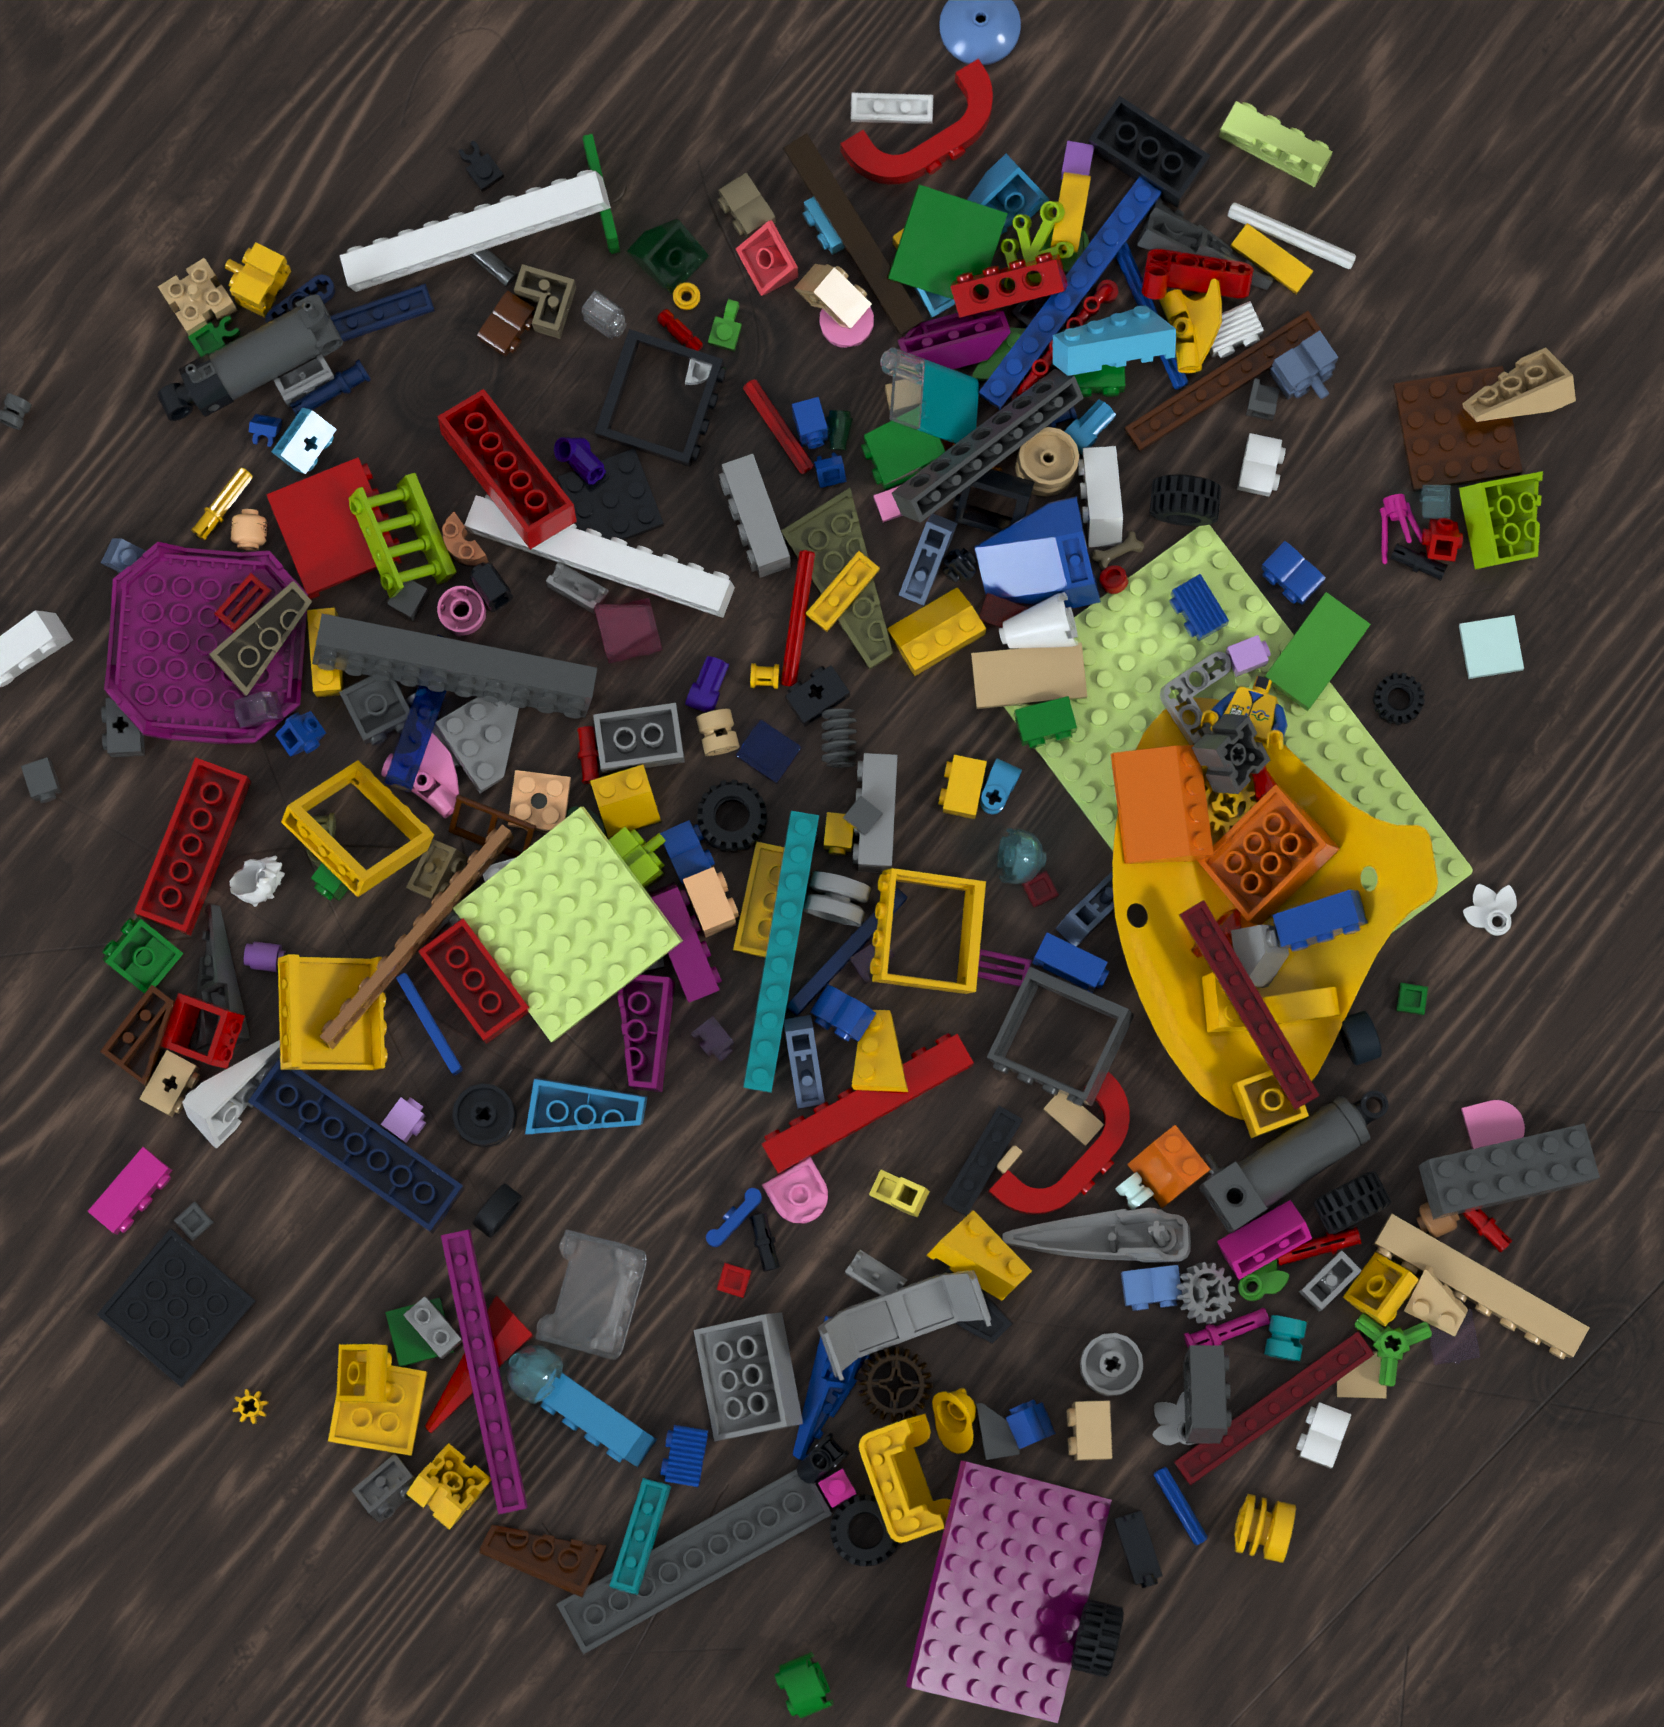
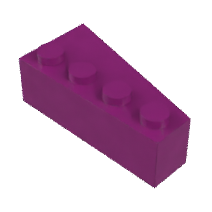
[648,882,722,1003]
[618,975,675,1092]

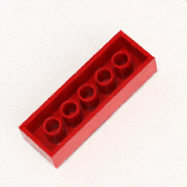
[437,389,577,550]
[134,757,251,936]

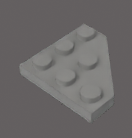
[434,697,519,793]

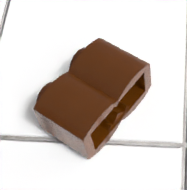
[477,290,536,357]

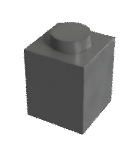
[21,757,62,803]

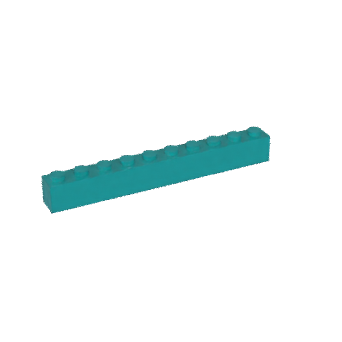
[743,811,819,1092]

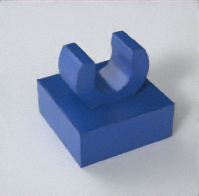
[249,414,282,447]
[814,452,847,488]

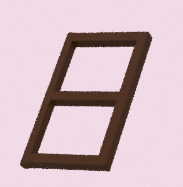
[448,795,537,858]

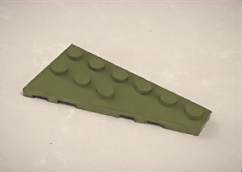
[781,488,893,670]

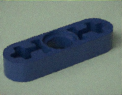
[265,275,335,323]

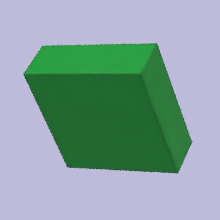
[1396,983,1428,1015]

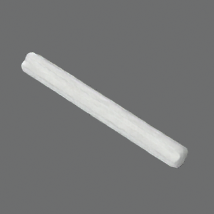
[1228,203,1356,269]

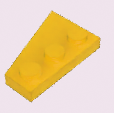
[852,1010,908,1092]

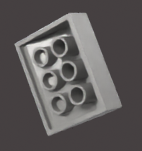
[694,1312,803,1442]

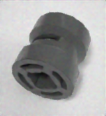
[0,393,32,430]

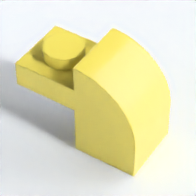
[869,1170,930,1217]

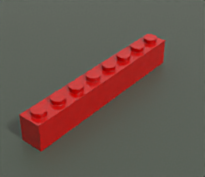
[762,1033,974,1175]

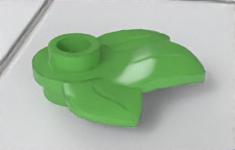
[1238,1259,1289,1301]

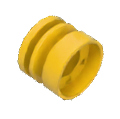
[1234,1494,1296,1563]

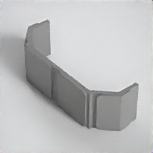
[818,1270,991,1381]

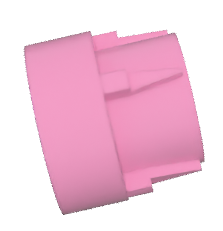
[437,586,486,636]

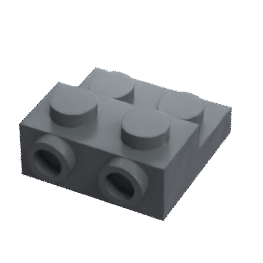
[339,676,415,746]

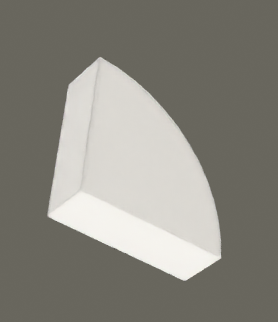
[685,359,712,385]

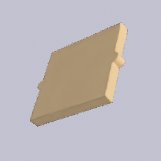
[1337,1351,1387,1398]

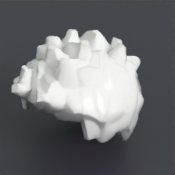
[229,856,285,907]

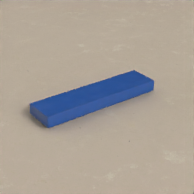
[396,973,463,1076]

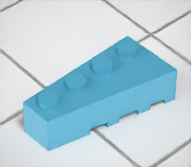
[1053,305,1176,376]

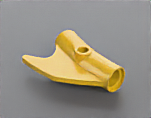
[1160,279,1222,373]

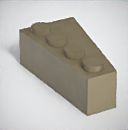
[209,581,312,697]

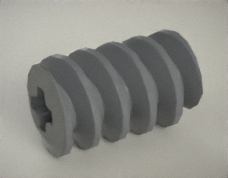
[821,709,857,768]

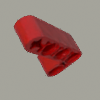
[1142,249,1254,300]

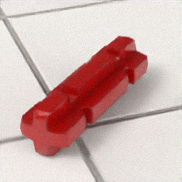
[657,309,703,351]

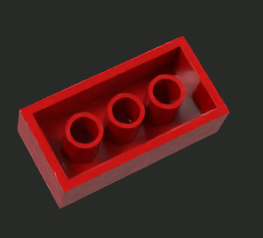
[418,918,530,1044]

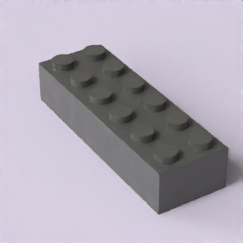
[1418,1123,1600,1220]

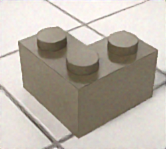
[514,264,576,339]

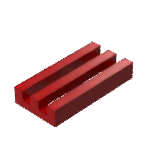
[214,573,272,632]

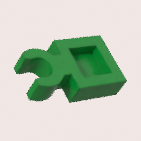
[188,316,240,357]

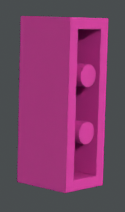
[88,1147,172,1235]
[1217,1200,1312,1280]

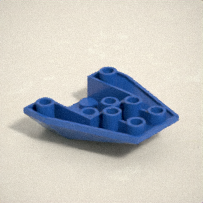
[974,497,1101,608]

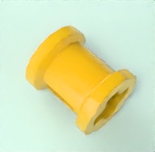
[750,663,779,689]

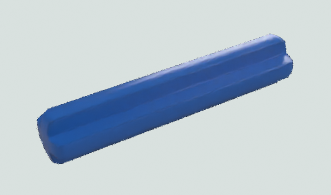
[1154,1467,1208,1545]

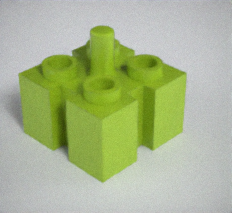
[609,827,666,890]

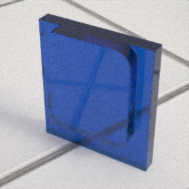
[736,720,802,784]

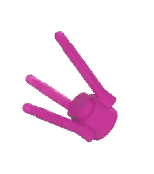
[1380,494,1422,564]

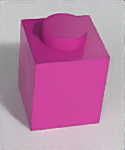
[818,1469,857,1508]

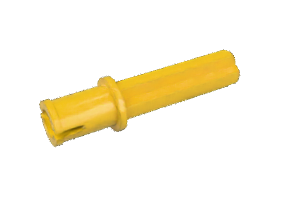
[191,467,253,541]

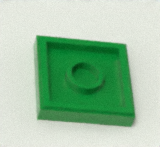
[385,1297,455,1367]

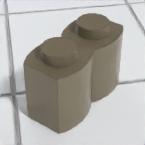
[717,173,776,238]

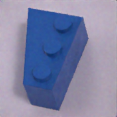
[1272,890,1368,951]

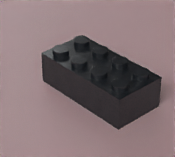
[1088,95,1210,208]

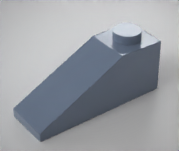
[899,514,958,606]
[1056,871,1114,947]
[784,1015,825,1109]

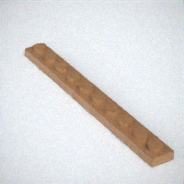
[320,824,514,1050]

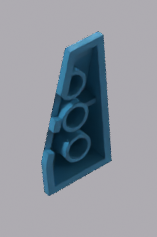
[967,154,1050,234]

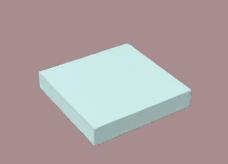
[1459,615,1524,679]

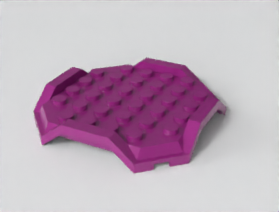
[104,542,308,745]

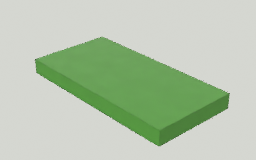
[1264,592,1371,711]

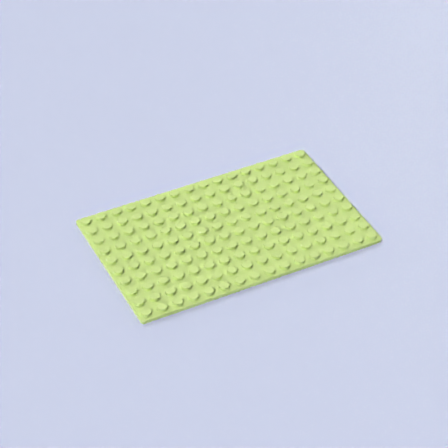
[1004,525,1473,934]

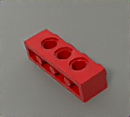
[950,252,1068,318]

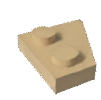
[1404,1264,1468,1337]

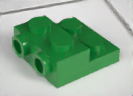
[102,916,184,994]

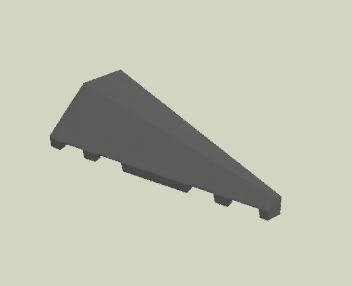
[1137,197,1273,290]
[191,904,250,1053]

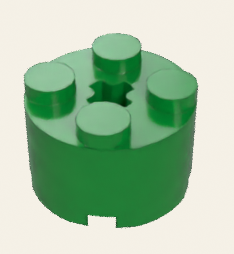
[775,1652,834,1719]

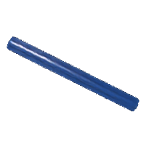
[1116,242,1188,390]

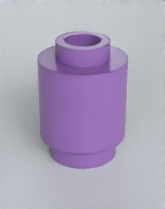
[244,941,286,972]

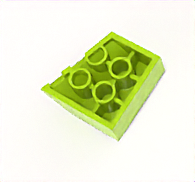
[1459,471,1543,569]

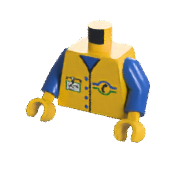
[1200,676,1288,750]

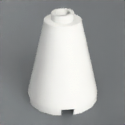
[999,592,1078,648]

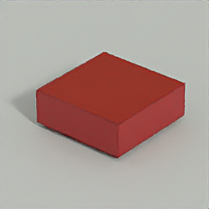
[716,1263,752,1298]

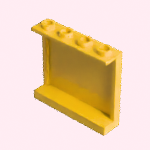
[278,954,388,1071]

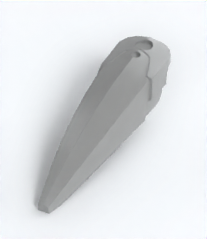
[1003,1208,1191,1263]

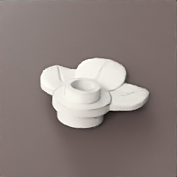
[1463,884,1517,936]

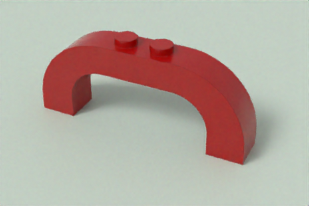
[840,59,993,185]
[988,1072,1130,1215]

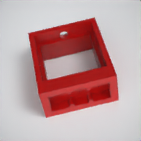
[161,993,245,1069]

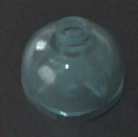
[997,828,1046,884]
[506,1345,563,1403]

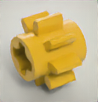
[233,1389,269,1424]

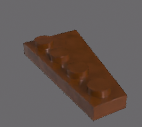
[480,1525,607,1598]

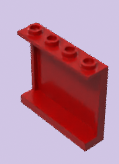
[266,457,402,600]

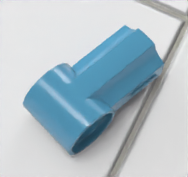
[1064,399,1116,455]

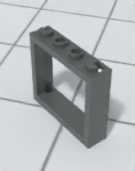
[987,967,1135,1107]

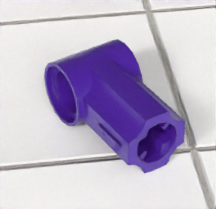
[554,437,606,484]
[685,656,729,713]

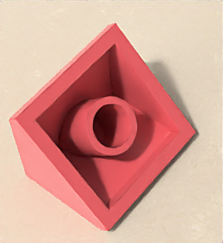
[735,220,798,296]

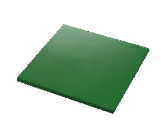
[888,184,1008,299]

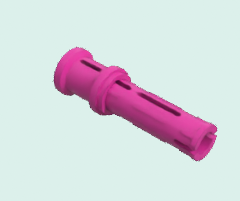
[1183,1307,1270,1348]

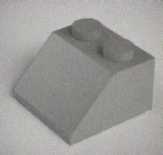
[1231,925,1289,988]

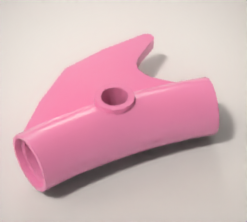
[381,722,459,819]

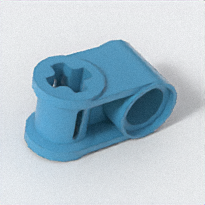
[980,758,1022,815]

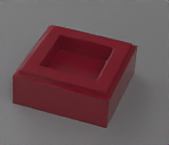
[1021,870,1059,908]

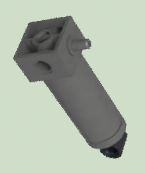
[1199,1091,1388,1234]

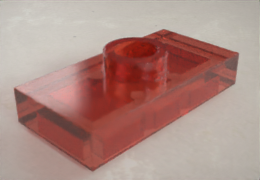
[978,593,1029,628]

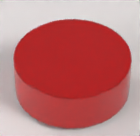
[1099,565,1128,594]

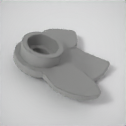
[1152,1392,1195,1445]

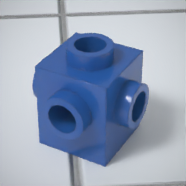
[275,711,326,757]

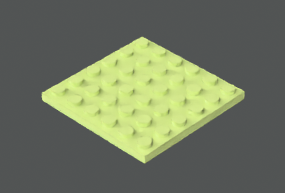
[453,806,683,1042]

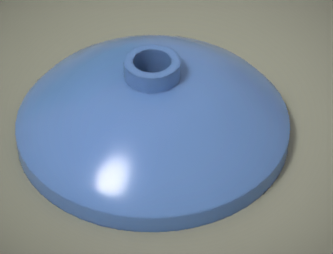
[939,0,1021,65]

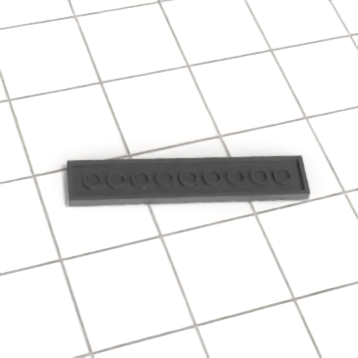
[556,1469,832,1654]

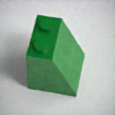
[861,407,945,491]

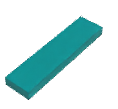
[609,1478,671,1595]

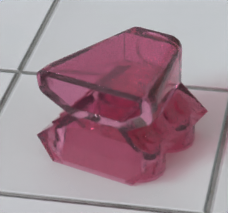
[595,598,662,663]

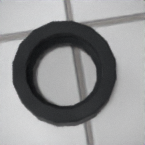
[472,1183,523,1238]

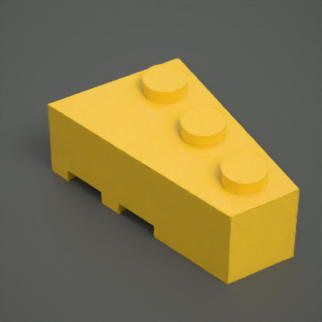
[926,1210,1032,1301]

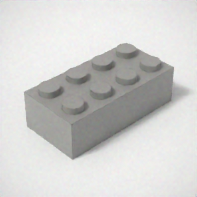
[719,454,791,578]
[853,753,897,873]

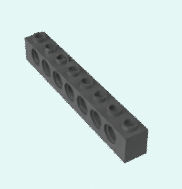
[892,369,1084,523]

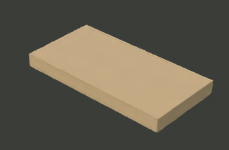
[971,642,1087,709]

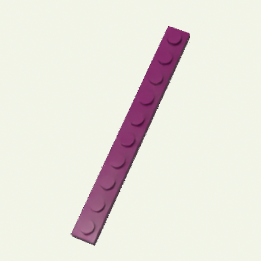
[441,1229,528,1514]

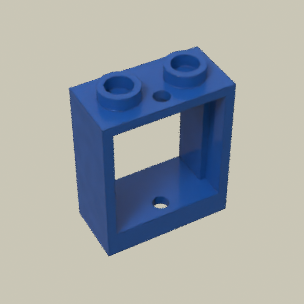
[1033,933,1109,993]

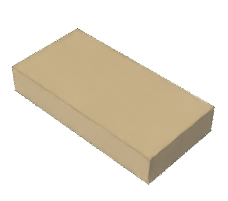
[1043,1092,1104,1146]

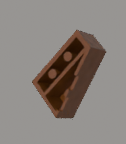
[100,985,175,1086]

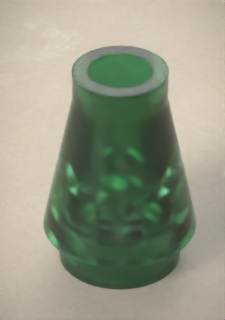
[826,410,853,450]

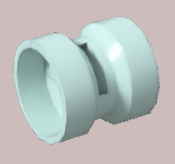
[1115,1172,1154,1210]

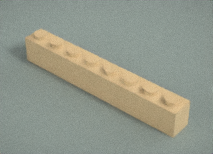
[1372,1214,1590,1360]

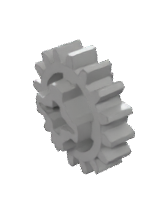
[1176,1262,1235,1324]

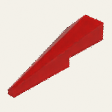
[425,1296,534,1433]

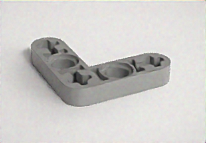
[1160,652,1231,745]

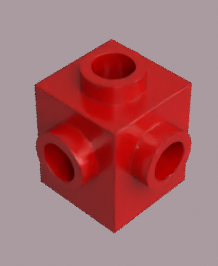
[1422,518,1463,562]

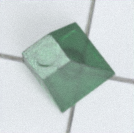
[627,219,709,295]

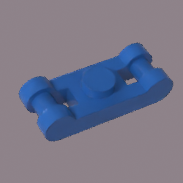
[706,1188,762,1248]

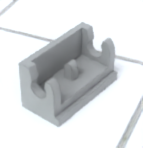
[273,354,334,407]
[546,562,609,614]
[845,1250,907,1296]

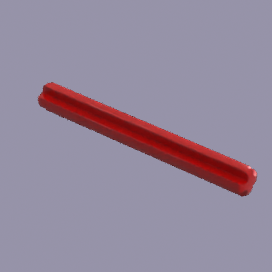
[781,550,815,687]

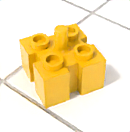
[225,242,291,318]
[406,1443,491,1530]

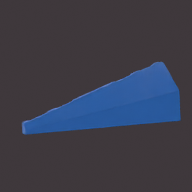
[792,1316,872,1460]

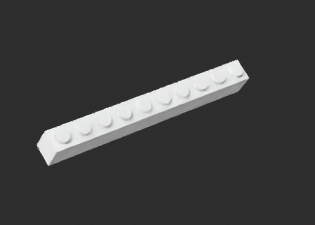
[340,170,611,292]
[464,495,735,618]

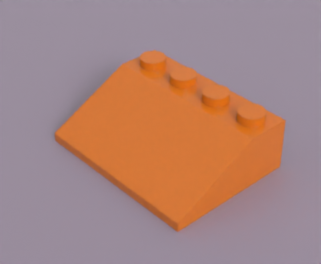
[1111,745,1214,864]
[1198,784,1340,925]

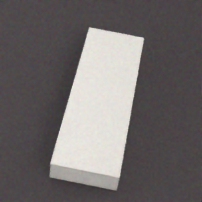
[851,93,933,124]

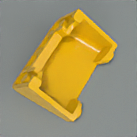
[859,1414,951,1543]

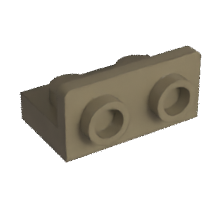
[406,839,469,900]

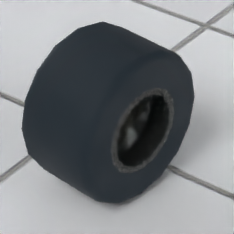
[1340,1011,1382,1065]

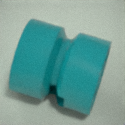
[1264,1315,1307,1361]

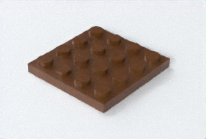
[1393,366,1523,492]

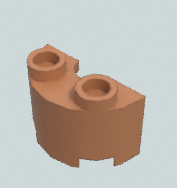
[442,512,489,566]

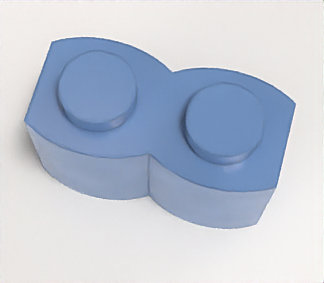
[1121,1265,1182,1311]

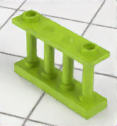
[348,473,457,598]

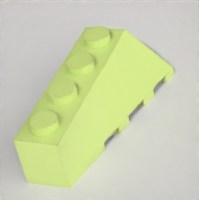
[1219,101,1332,187]

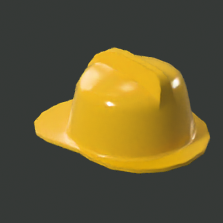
[932,1388,977,1454]

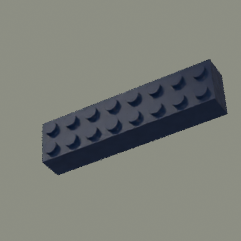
[248,1058,465,1233]

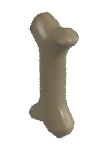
[1091,531,1144,570]

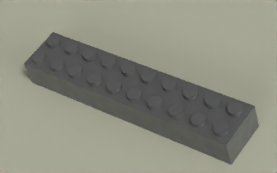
[312,614,597,719]

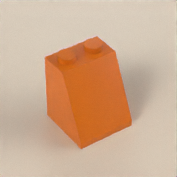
[1127,1125,1211,1208]

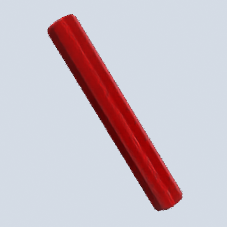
[743,379,814,474]

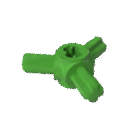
[1354,1313,1432,1386]

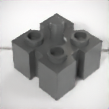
[1192,714,1270,794]

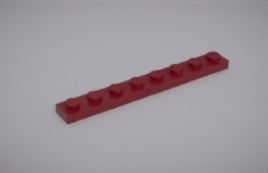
[1179,900,1319,1110]
[1174,1332,1375,1485]

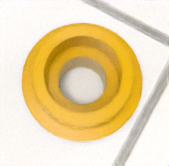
[673,283,700,310]

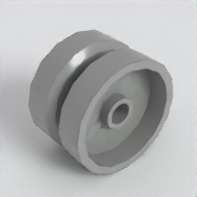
[803,871,872,927]
[1079,1333,1143,1396]

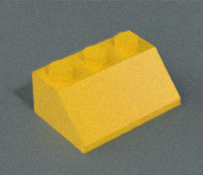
[887,588,986,676]

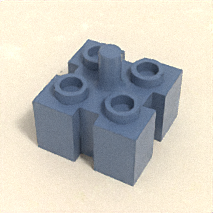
[1269,331,1338,400]

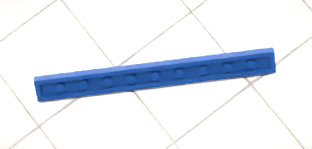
[978,177,1162,410]

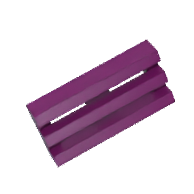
[977,949,1032,987]

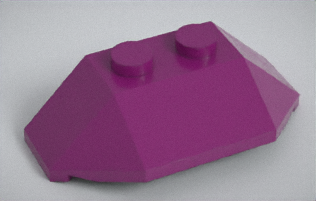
[898,310,1011,369]

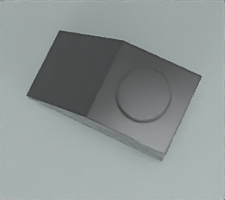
[976,1403,1024,1460]

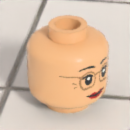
[231,509,267,551]

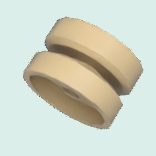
[1015,427,1079,497]

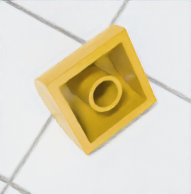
[1343,1252,1419,1327]
[336,1344,392,1403]

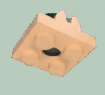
[508,770,571,833]

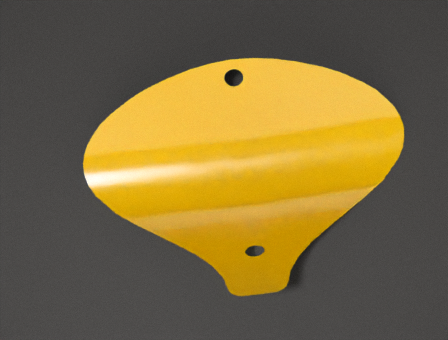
[1112,698,1438,1120]

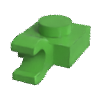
[708,299,742,352]

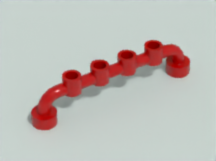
[1011,280,1118,401]

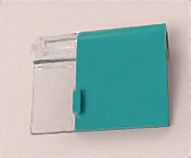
[880,347,979,444]

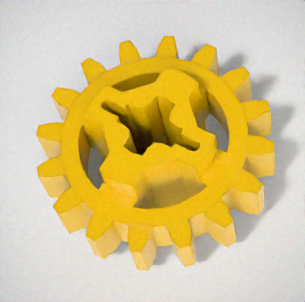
[1204,781,1257,835]

